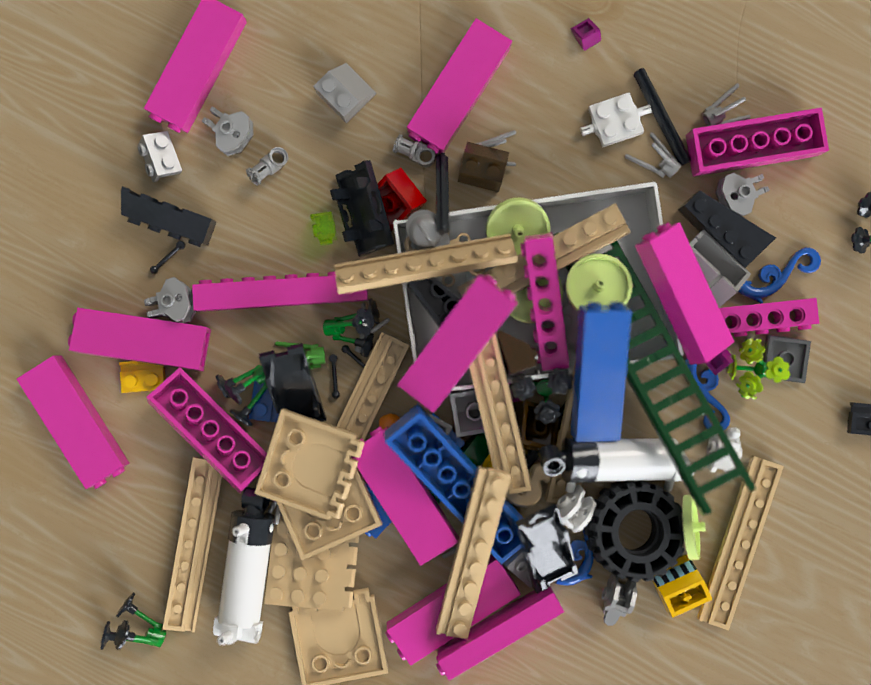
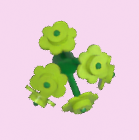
[726,338,790,400]

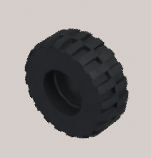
[584,481,685,582]

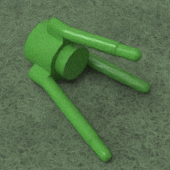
[275,342,326,369]

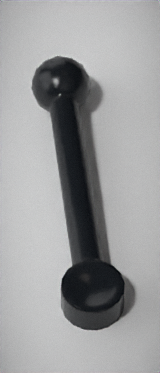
[150,241,186,274]
[341,345,365,369]
[329,354,340,399]

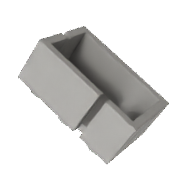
[689,229,751,307]

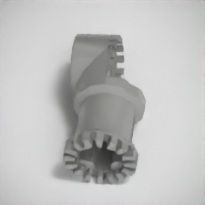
[392,134,436,167]
[246,147,288,185]

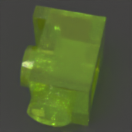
[310,211,338,246]

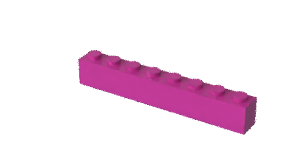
[192,272,369,312]

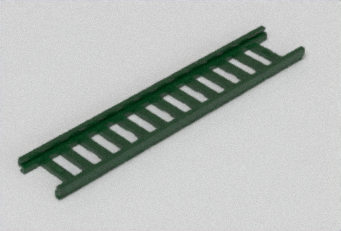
[553,211,756,516]

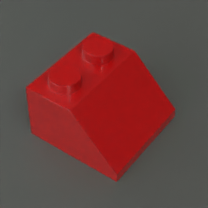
[378,168,427,231]

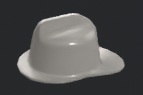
[406,210,450,250]

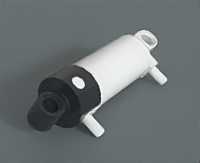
[538,438,694,493]
[213,487,275,645]

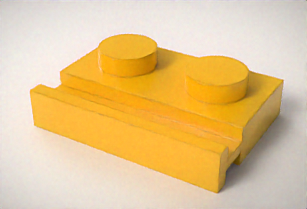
[119,361,166,393]

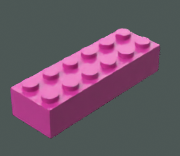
[685,107,829,177]
[146,367,267,494]

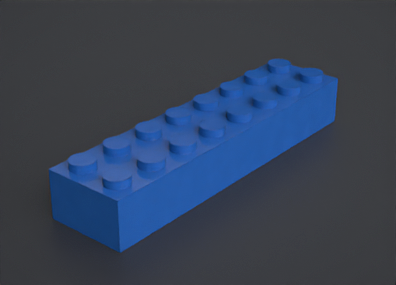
[384,404,523,564]

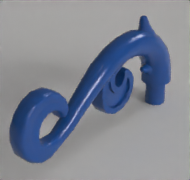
[738,247,821,304]
[685,358,730,430]
[555,525,594,586]

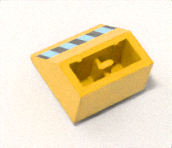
[652,554,713,618]

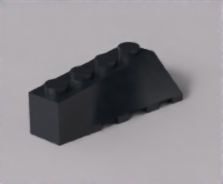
[121,186,217,247]
[407,277,461,328]

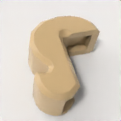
[505,461,551,508]

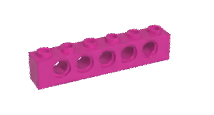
[521,232,569,371]
[719,298,820,337]

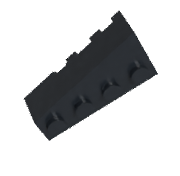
[678,191,776,268]

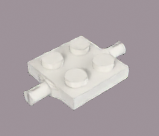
[580,92,652,148]

